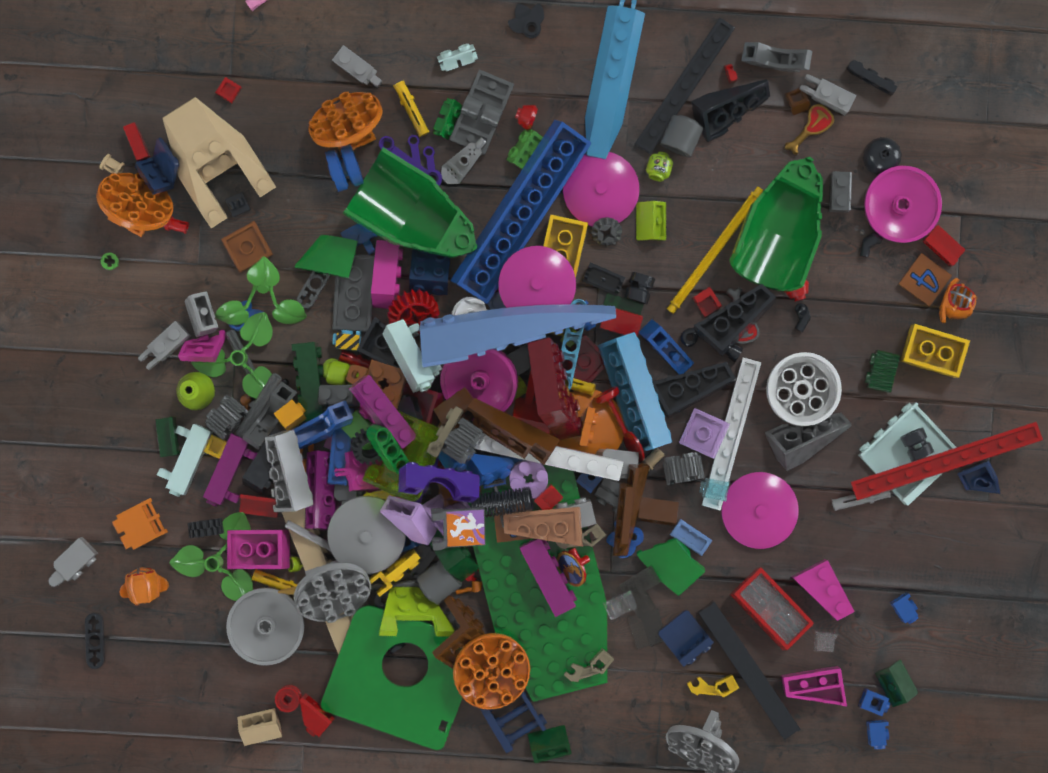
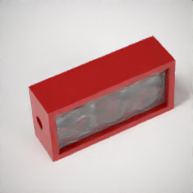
[730,567,814,650]

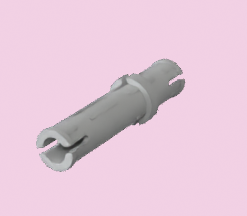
[832,490,891,511]

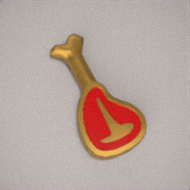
[785,104,834,155]

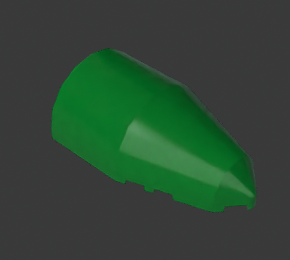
[343,148,477,258]
[729,157,823,291]

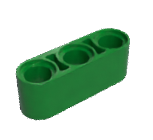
[367,424,409,474]

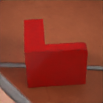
[692,287,722,317]
[534,483,563,510]

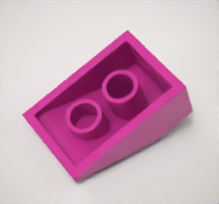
[227,530,290,569]

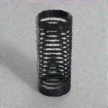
[471,487,533,518]

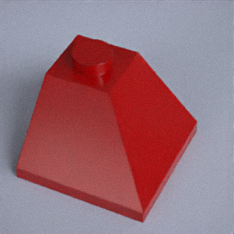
[300,693,335,737]

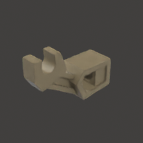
[556,522,606,549]
[564,648,614,682]

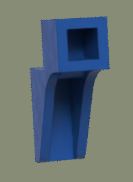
[293,400,353,450]
[438,445,514,486]

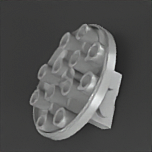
[294,560,371,623]
[666,710,739,773]

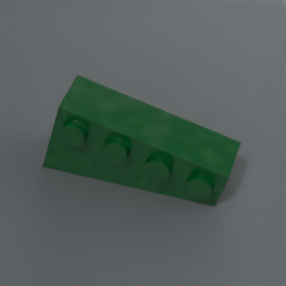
[291,342,327,422]
[421,499,480,582]

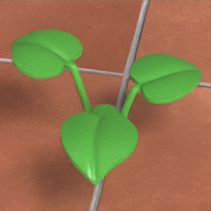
[215,256,307,325]
[191,312,273,398]
[169,512,253,601]

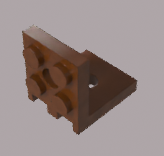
[432,595,485,669]

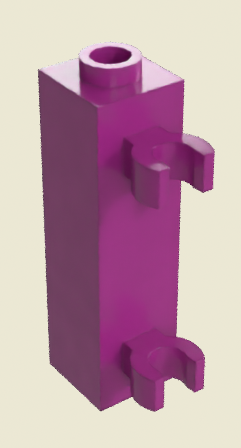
[203,434,258,507]

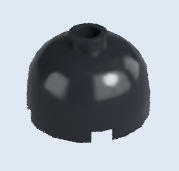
[862,137,902,175]

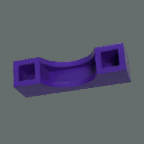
[398,462,480,503]

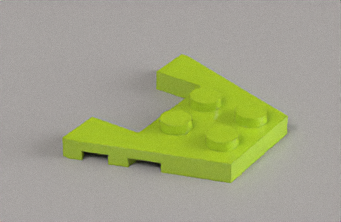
[379,587,455,636]

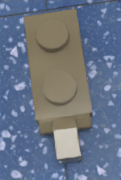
[427,406,464,458]

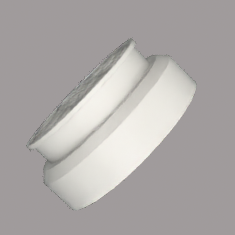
[766,352,842,426]

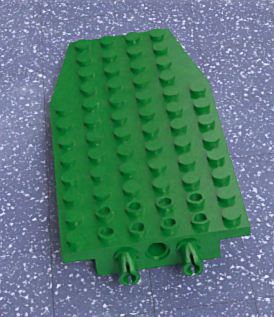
[468,455,607,702]

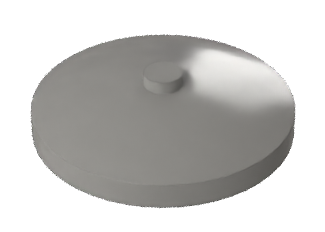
[328,496,406,574]
[226,588,304,665]

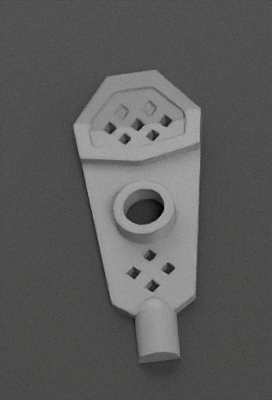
[441,137,487,184]

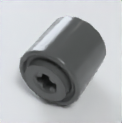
[660,115,703,158]
[417,560,462,604]

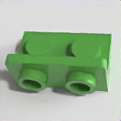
[507,129,543,170]

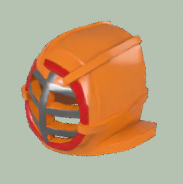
[939,278,977,323]
[119,567,169,605]

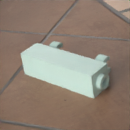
[383,319,442,393]
[157,424,213,497]

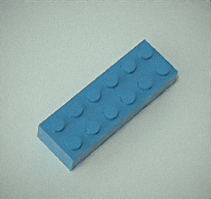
[598,332,672,451]

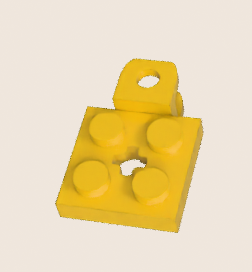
[369,548,420,597]

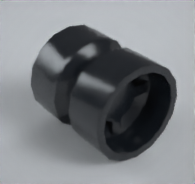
[624,272,655,305]
[900,427,934,462]

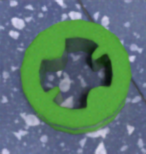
[101,253,119,270]

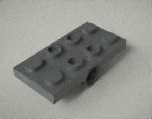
[450,69,514,155]

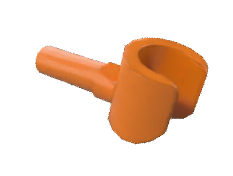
[456,581,482,595]

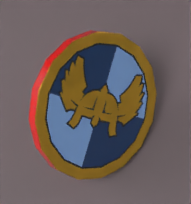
[557,547,590,587]

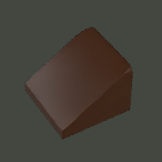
[785,88,811,115]

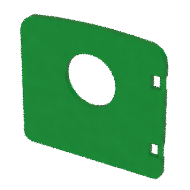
[321,605,462,750]

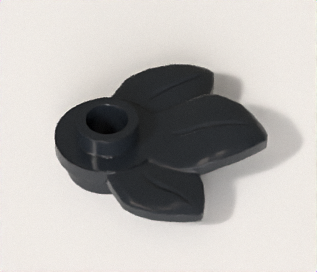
[508,3,544,38]

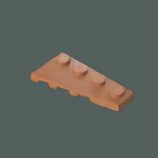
[503,507,583,547]

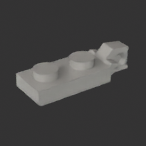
[332,45,382,88]

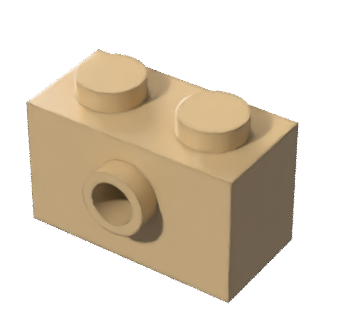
[237,708,282,746]

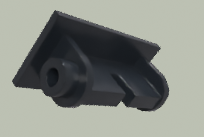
[406,544,436,579]

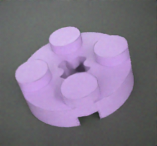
[509,460,548,498]

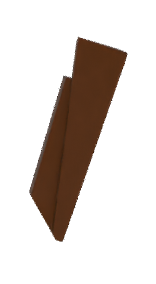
[467,398,559,465]
[613,464,650,556]

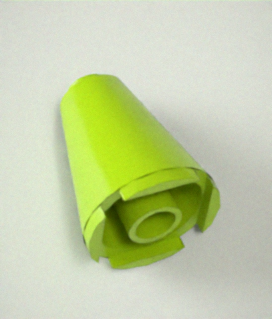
[176,372,215,410]

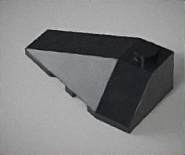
[691,79,770,142]

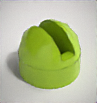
[288,557,303,572]

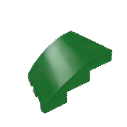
[295,235,358,279]
[636,538,705,596]

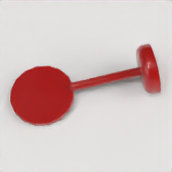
[593,386,645,462]

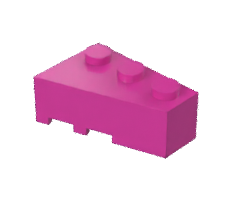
[371,240,403,309]
[791,559,855,621]
[781,666,847,707]

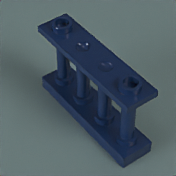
[479,691,547,754]

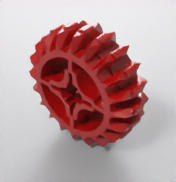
[387,289,440,338]

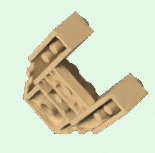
[163,97,276,228]

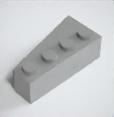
[265,430,314,512]

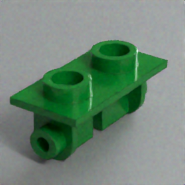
[433,98,462,140]

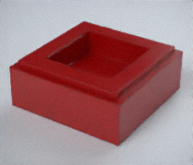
[215,77,242,104]

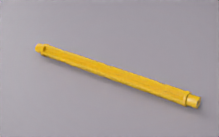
[667,186,764,314]

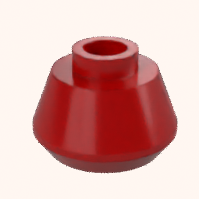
[515,105,538,130]
[784,280,809,302]

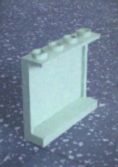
[858,402,957,506]

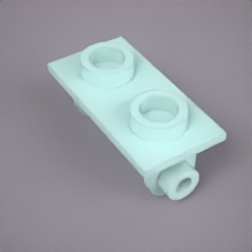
[437,44,478,72]

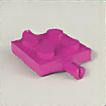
[334,452,394,491]

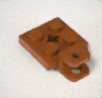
[346,360,407,408]

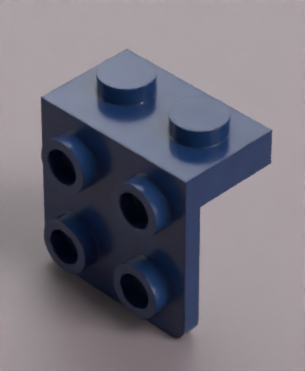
[135,138,179,195]
[409,249,450,295]
[658,610,714,667]

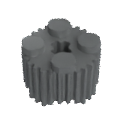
[205,395,249,440]
[441,418,486,464]
[663,452,705,485]

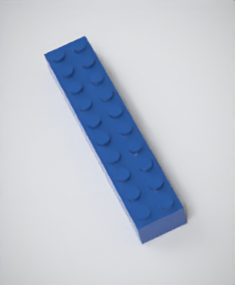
[450,120,591,304]

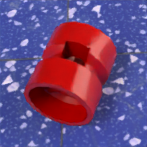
[275,685,302,712]

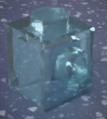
[699,478,729,501]

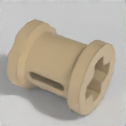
[100,154,125,174]

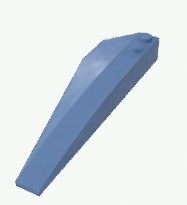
[420,304,616,367]

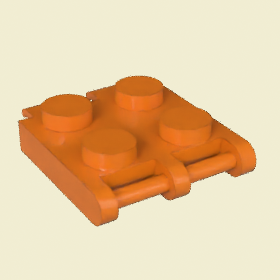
[112,498,168,550]

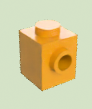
[274,400,306,430]

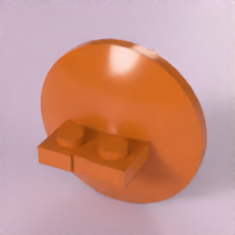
[309,92,383,155]
[96,173,173,237]
[549,390,625,455]
[453,633,530,710]

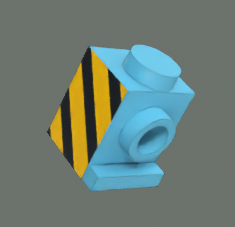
[333,330,361,351]

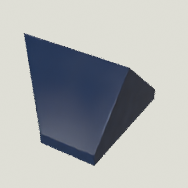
[958,460,1001,494]

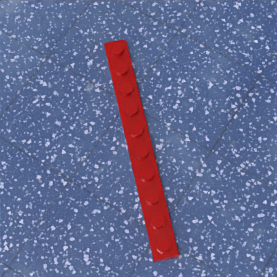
[851,422,1043,501]

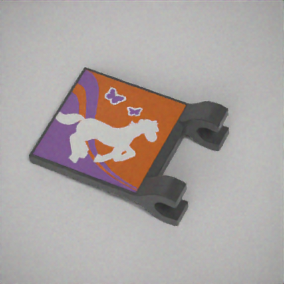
[431,507,486,550]

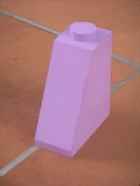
[380,495,437,545]

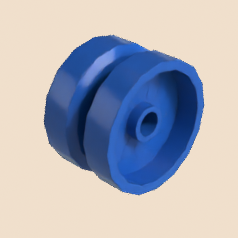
[325,144,364,192]

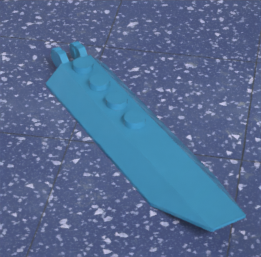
[585,0,645,159]

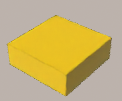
[204,434,227,459]

